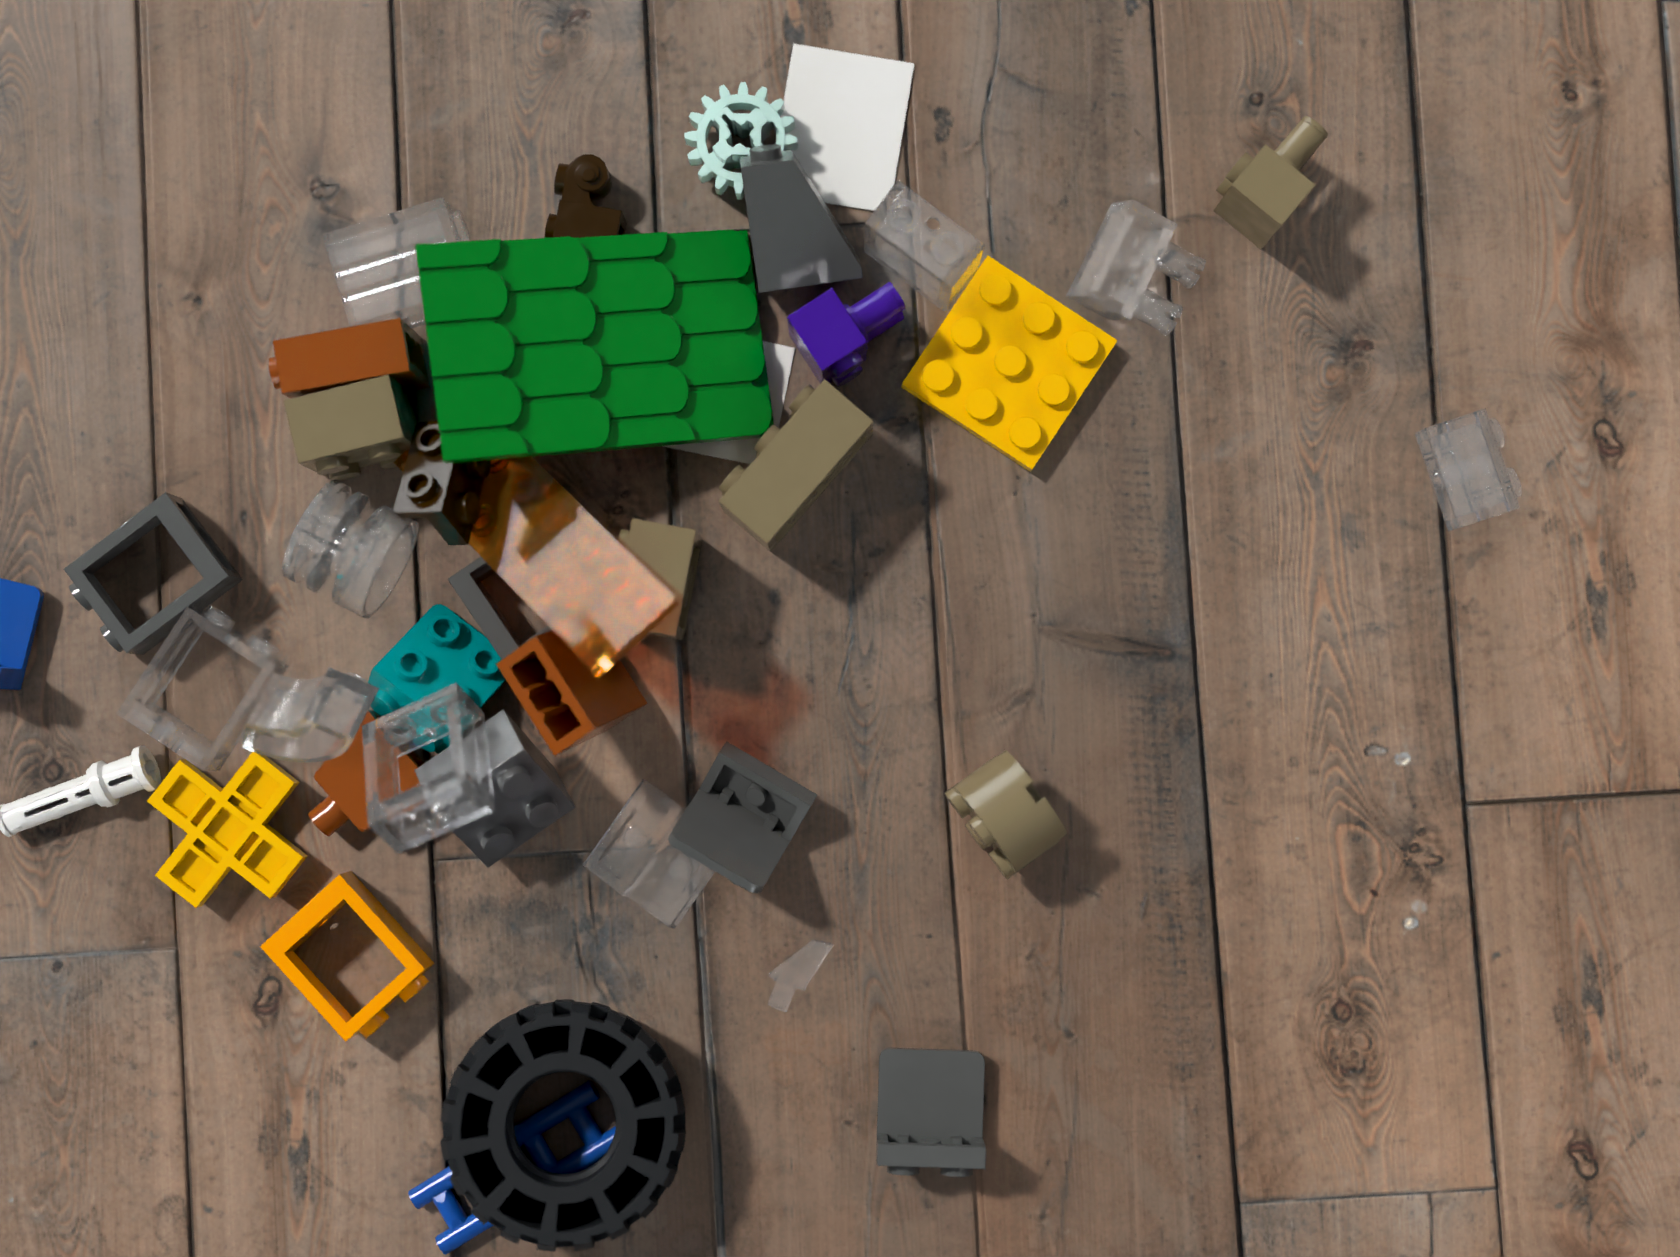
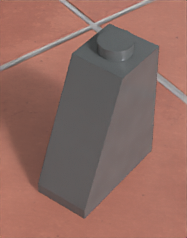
[740,144,863,293]

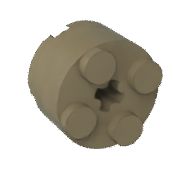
[944,750,1067,880]

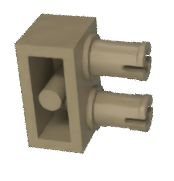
[1213,116,1328,249]

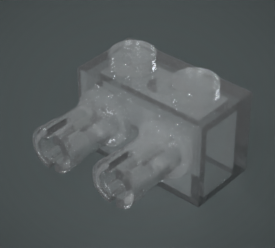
[1066,200,1206,336]

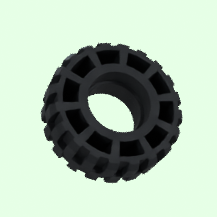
[441,999,686,1252]

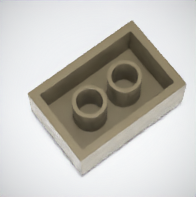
[718,379,874,552]

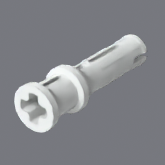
[0,746,161,837]

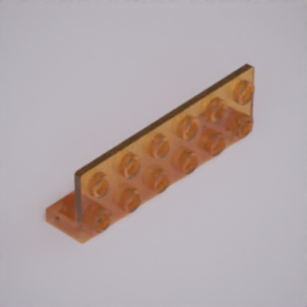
[393,449,679,678]

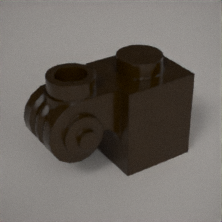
[544,154,627,238]

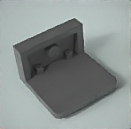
[668,741,817,893]
[876,1047,986,1177]

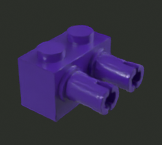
[787,282,906,387]

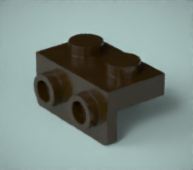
[393,421,491,545]

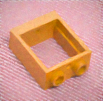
[260,871,435,1042]

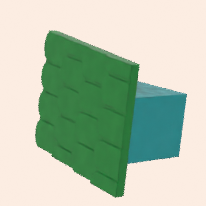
[415,229,774,463]

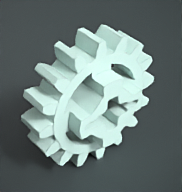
[684,82,798,200]

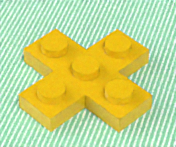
[147,750,308,908]

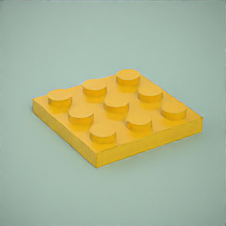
[901,255,1118,472]

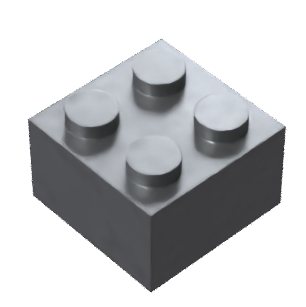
[414,709,575,868]

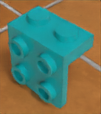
[363,604,506,754]

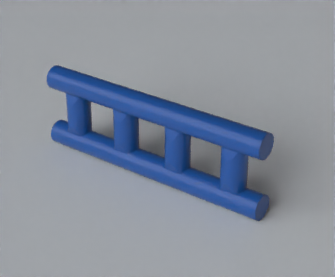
[408,1080,616,1255]

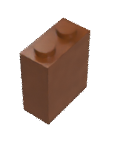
[269,318,430,399]
[496,616,648,756]

